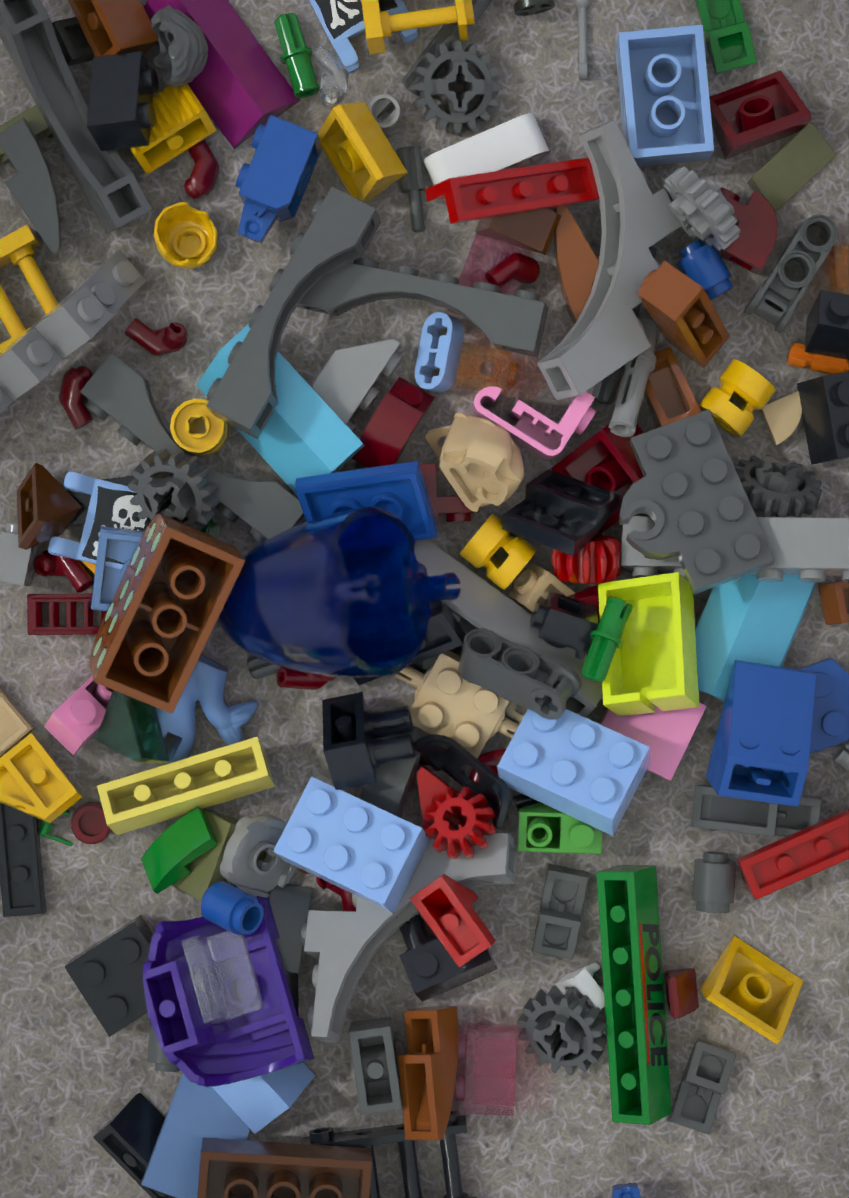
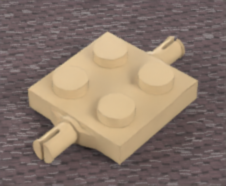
[394,650,519,759]

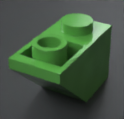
[517,802,603,854]

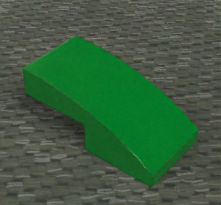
[695,0,757,73]
[141,806,219,894]

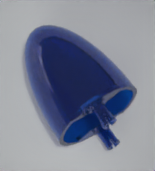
[217,507,461,677]

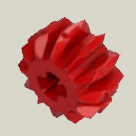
[552,534,621,585]
[424,787,496,860]

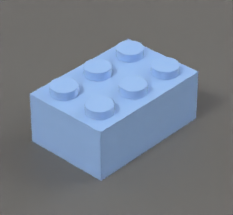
[615,25,714,167]
[497,702,650,836]
[273,776,431,914]

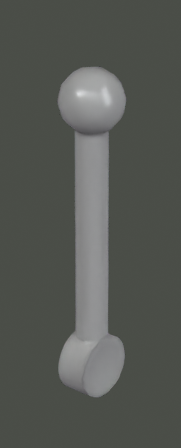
[574,0,591,79]

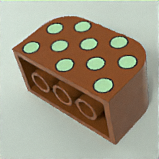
[89,514,245,714]

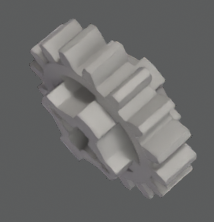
[663,166,741,251]

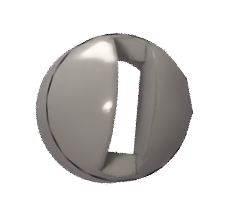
[368,94,403,129]

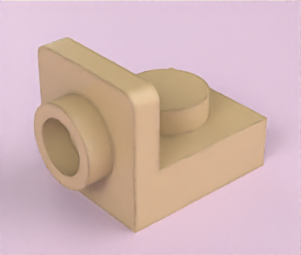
[509,563,575,613]

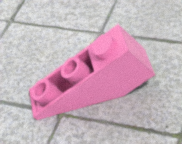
[44,676,132,756]

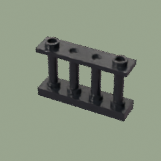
[301,1111,477,1198]

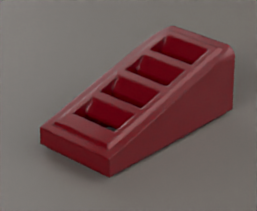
[27,593,107,635]

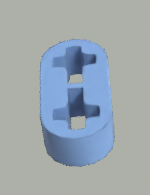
[415,312,464,393]

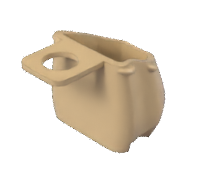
[425,413,524,512]

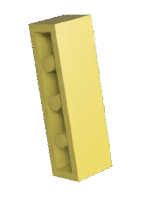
[97,736,275,835]

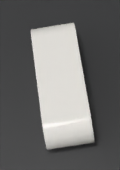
[424,113,550,185]

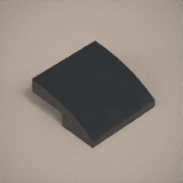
[502,469,620,556]

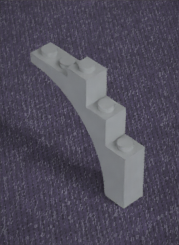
[537,119,682,400]
[0,249,146,414]
[301,833,518,1044]

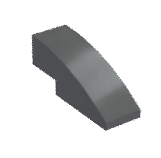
[0,118,61,254]
[691,785,822,837]

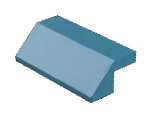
[197,324,365,495]
[695,575,817,703]

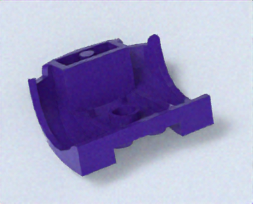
[143,896,315,1087]

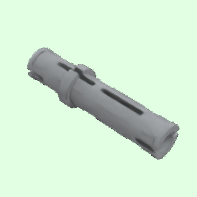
[608,319,661,437]

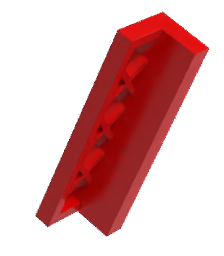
[425,158,599,224]
[737,809,849,900]

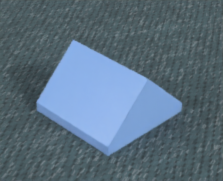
[212,1063,315,1134]

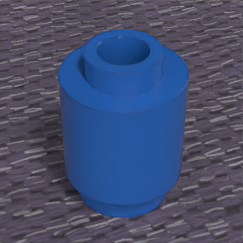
[676,239,734,301]
[201,881,264,935]

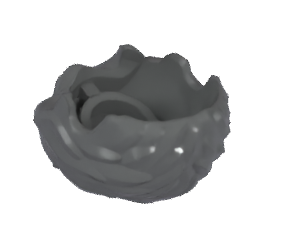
[151,5,208,87]

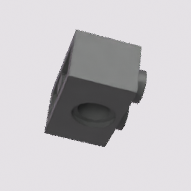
[349,1017,402,1115]

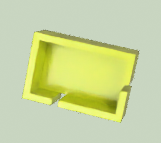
[598,572,700,716]

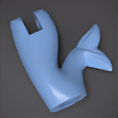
[139,655,258,765]

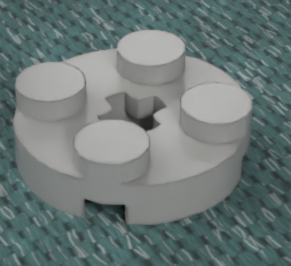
[220,814,297,897]

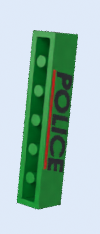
[596,865,672,1125]

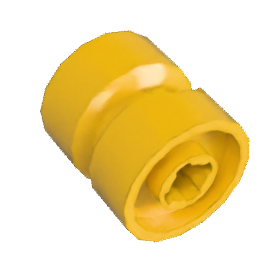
[698,359,776,438]
[170,399,230,456]
[459,513,537,591]

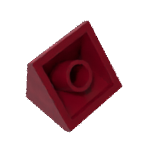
[709,70,812,160]

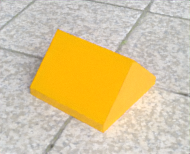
[318,102,408,203]
[700,936,804,1045]

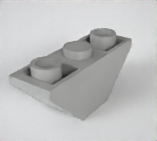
[312,339,403,432]

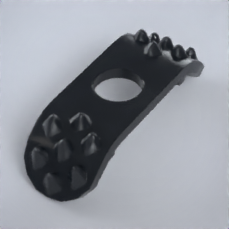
[414,734,512,829]

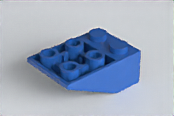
[706,660,816,807]

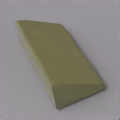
[747,122,836,213]

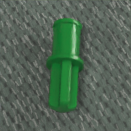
[274,13,320,98]
[581,597,633,683]

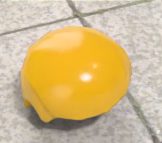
[154,202,218,269]

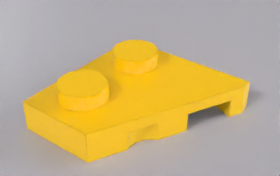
[0,733,82,823]

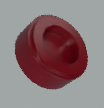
[71,802,112,844]

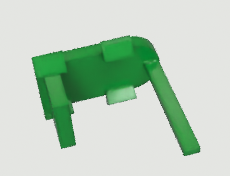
[39,810,74,847]

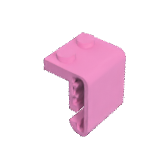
[473,386,596,460]

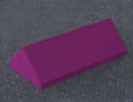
[143,0,300,149]

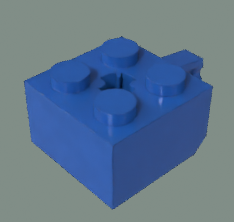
[236,115,322,244]

